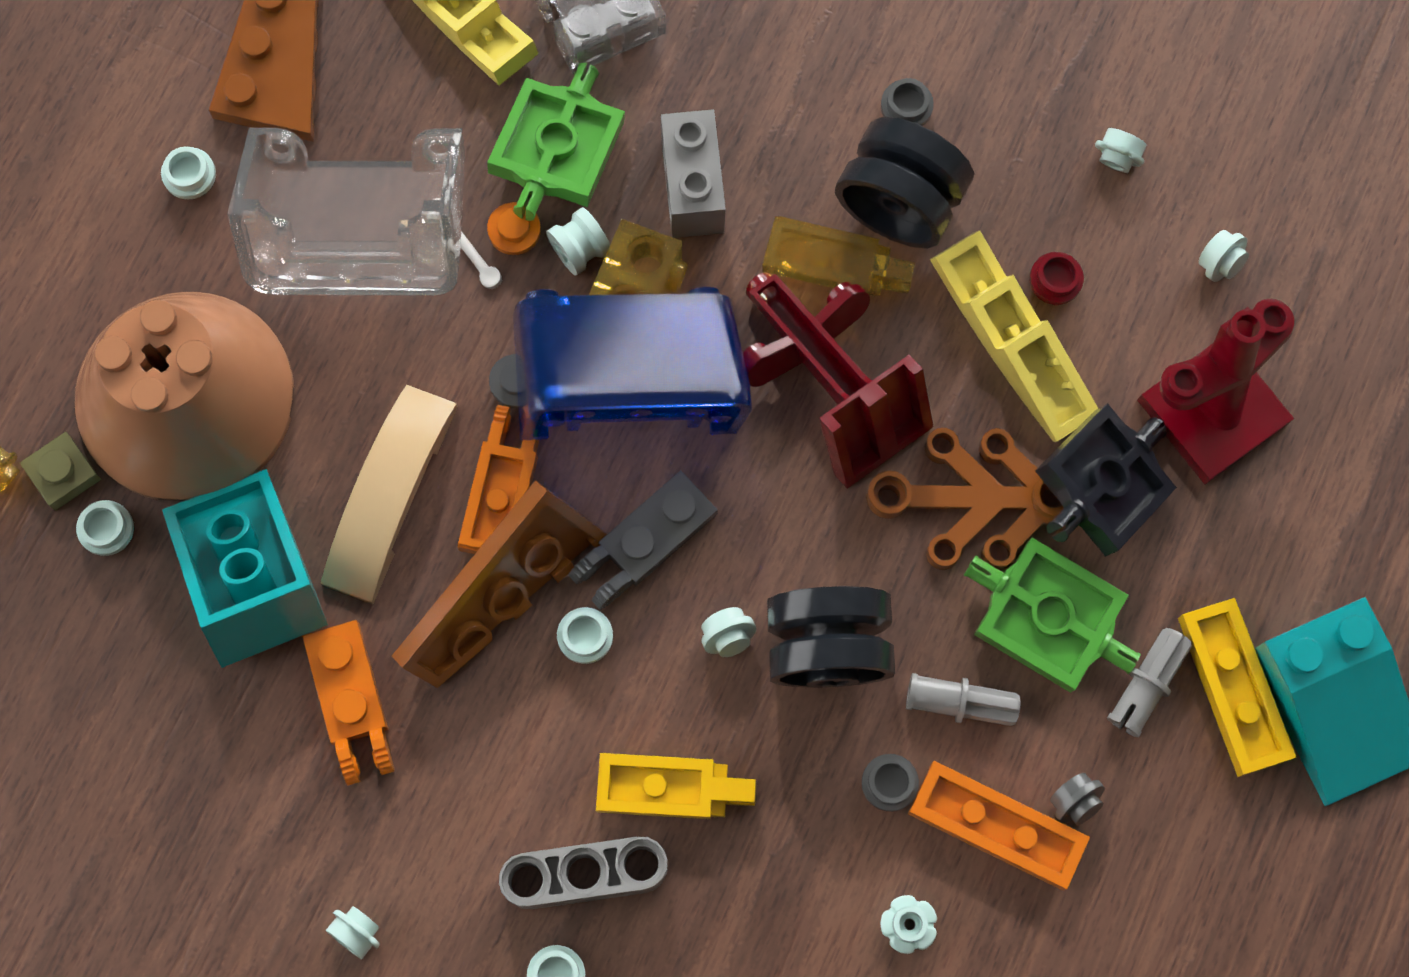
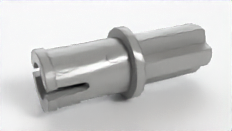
[1107,628,1192,737]
[906,673,1021,726]

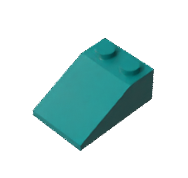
[162,469,328,668]
[1255,597,1409,806]

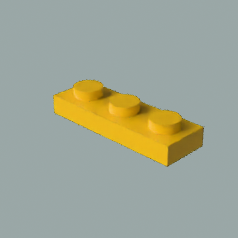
[1178,598,1297,777]

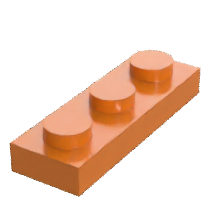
[908,761,1090,891]

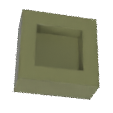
[20,432,102,511]

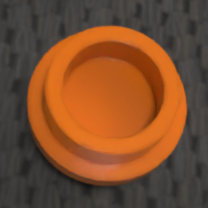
[487,202,541,255]

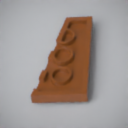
[209,0,319,142]
[392,480,607,688]

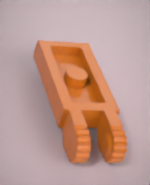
[458,405,544,554]
[302,620,394,786]

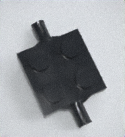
[1035,403,1177,557]

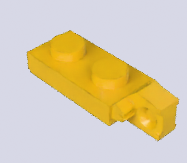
[596,753,756,819]

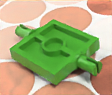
[487,63,625,221]
[964,538,1141,693]

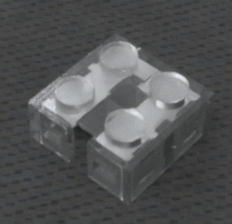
[535,0,666,74]

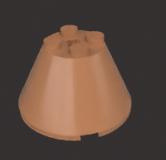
[75,292,294,500]

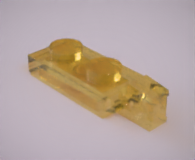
[762,216,915,296]

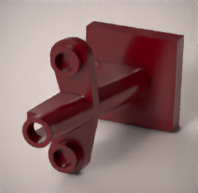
[739,272,934,489]
[1137,299,1294,485]

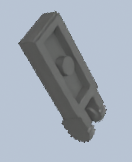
[569,470,718,610]

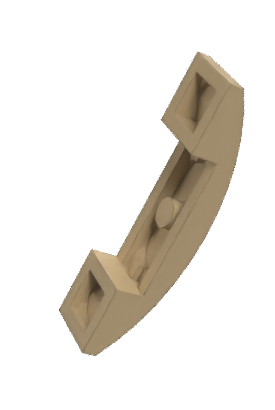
[321,385,458,604]

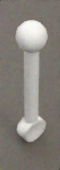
[428,199,502,289]

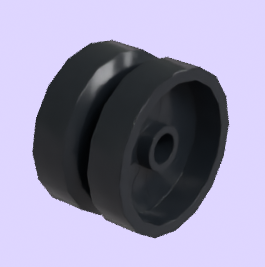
[835,117,975,249]
[767,586,895,688]

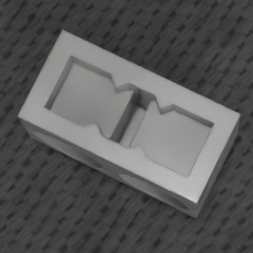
[661,109,726,238]

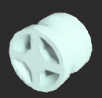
[546,207,612,275]

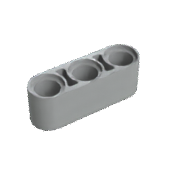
[499,837,668,909]

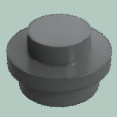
[881,78,934,126]
[489,354,544,408]
[861,754,919,812]
[1050,773,1105,825]

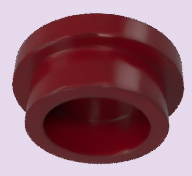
[1029,252,1084,305]

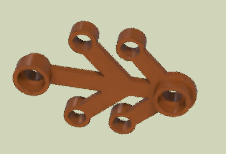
[866,427,1063,571]

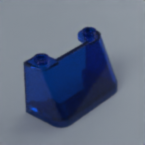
[513,287,752,440]

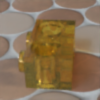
[581,219,688,354]

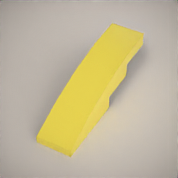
[412,0,539,85]
[930,230,1098,442]

